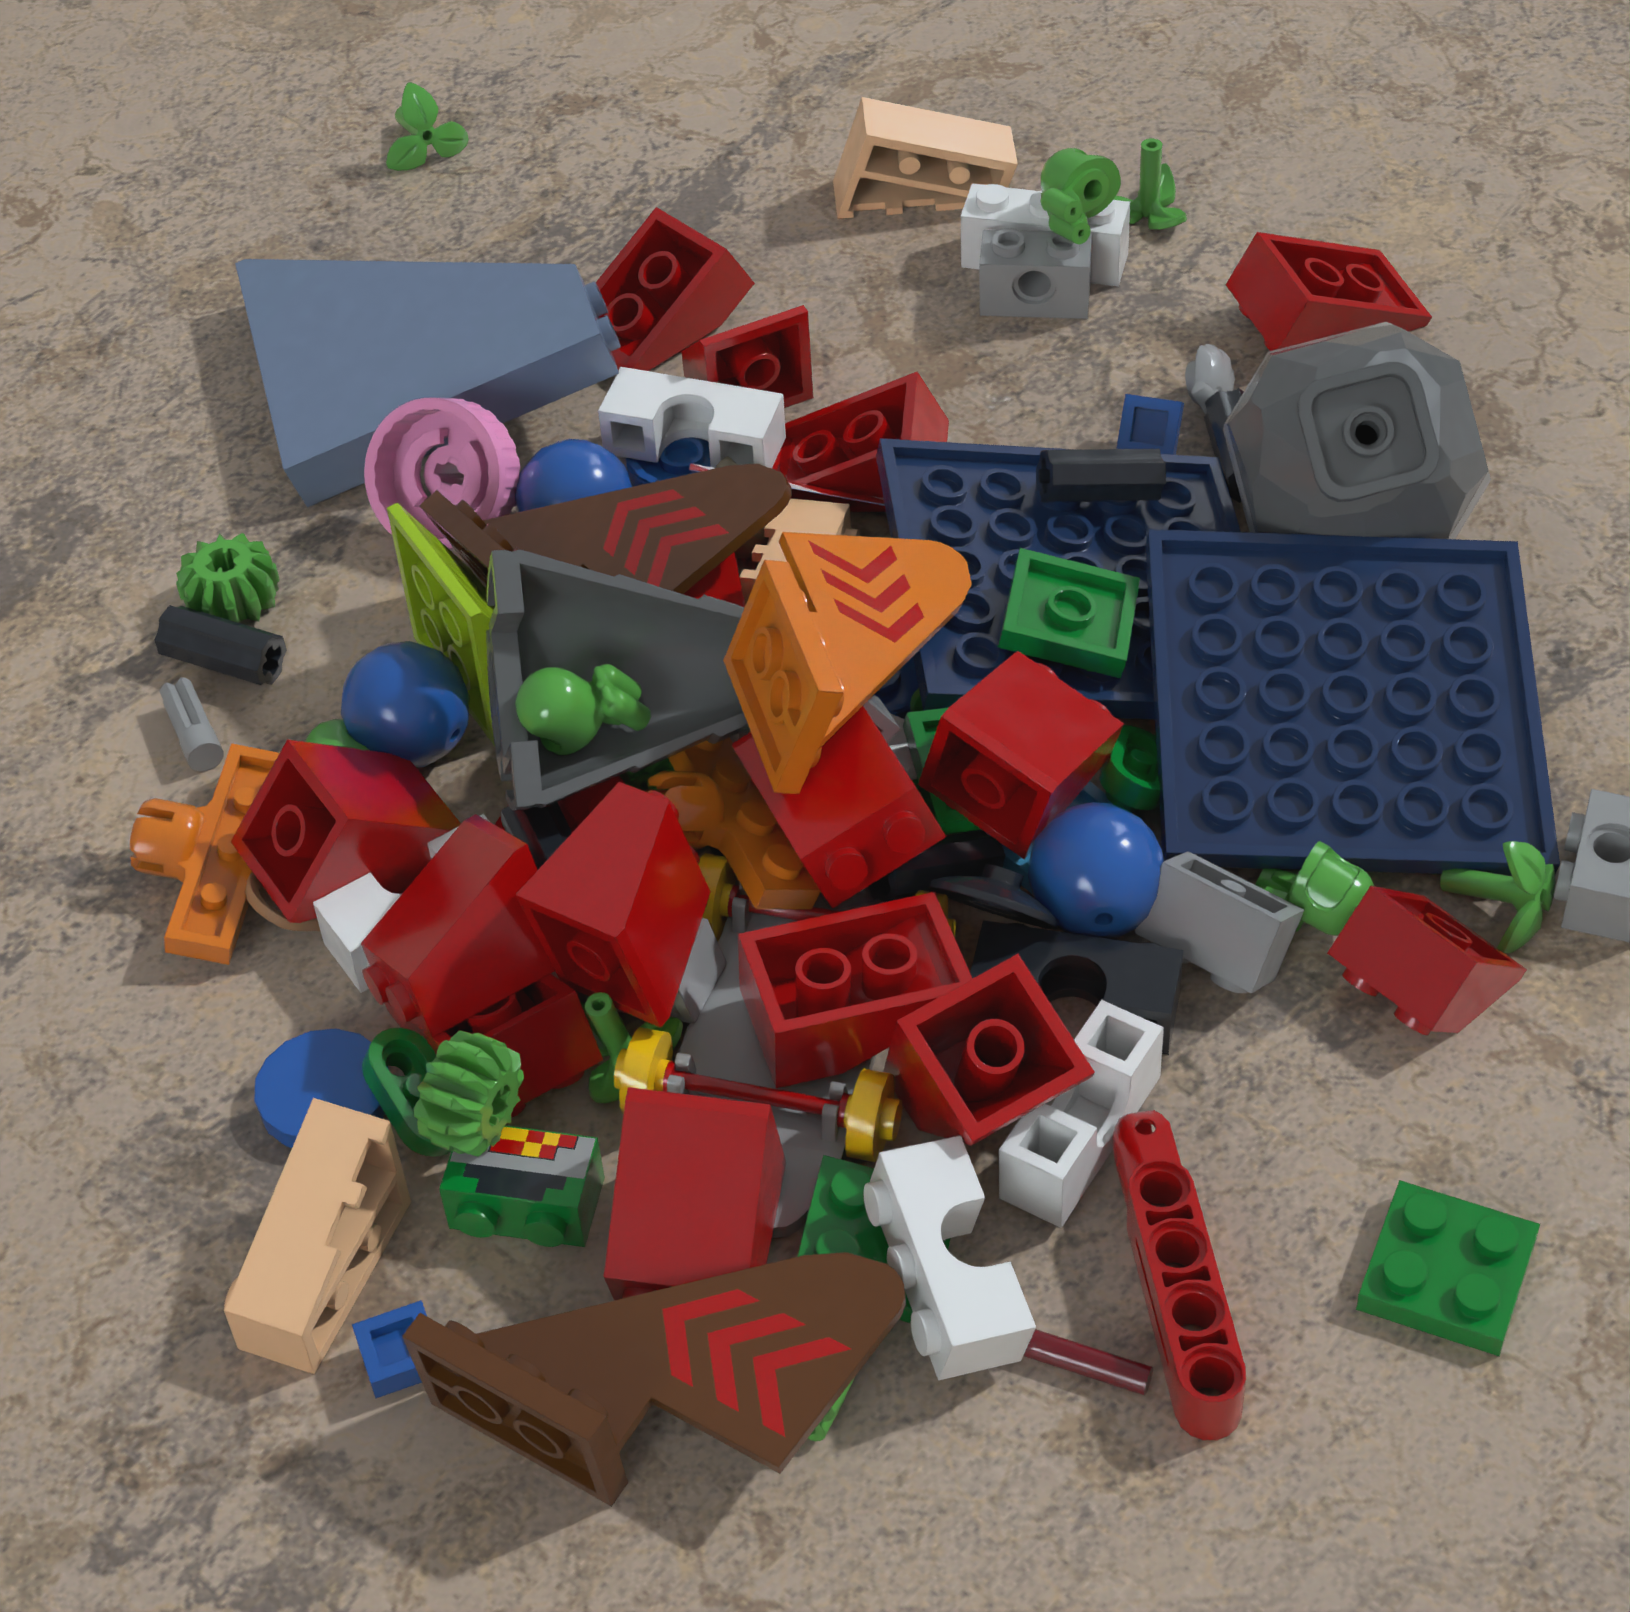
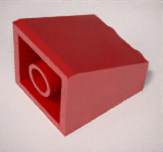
[918,651,1124,859]
[731,706,946,909]
[231,739,461,923]
[515,782,711,1028]
[361,814,555,1037]
[883,954,1095,1146]
[604,1087,786,1301]

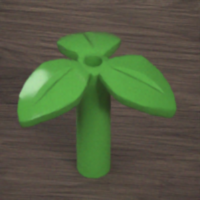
[386,82,469,171]
[1114,138,1187,230]
[1440,841,1556,954]
[580,992,683,1103]

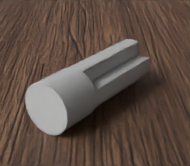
[159,677,224,771]

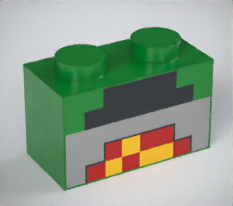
[439,1125,605,1247]

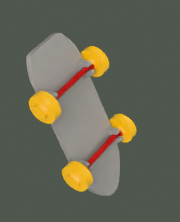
[614,853,956,1238]

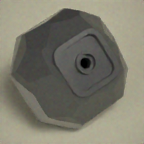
[1223,322,1491,539]

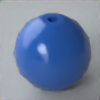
[515,439,632,513]
[341,641,470,768]
[1027,802,1164,939]

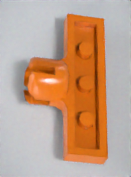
[646,737,821,909]
[130,743,279,965]

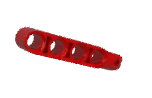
[1112,1110,1246,1440]

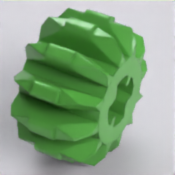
[176,533,280,623]
[414,1030,524,1157]

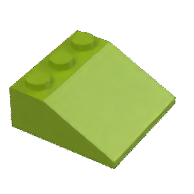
[387,503,495,746]

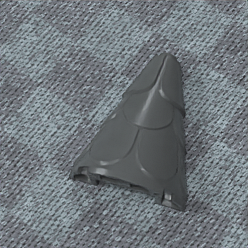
[486,550,749,810]

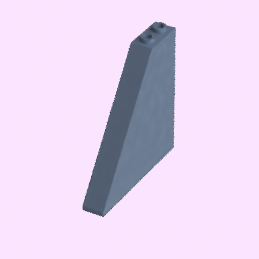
[235,259,621,508]

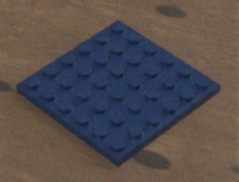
[876,438,1241,720]
[1145,529,1560,876]

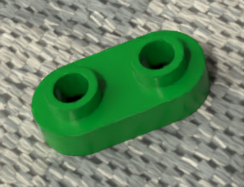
[1099,725,1160,813]
[362,1028,451,1157]

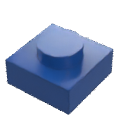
[1116,394,1184,455]
[352,1300,427,1399]

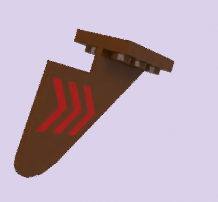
[419,464,792,594]
[402,1252,906,1507]

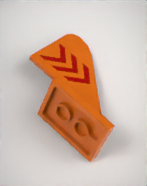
[723,532,972,794]

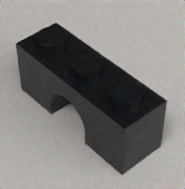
[970,920,1184,1055]

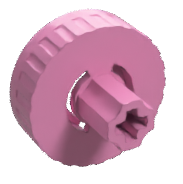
[364,398,520,550]

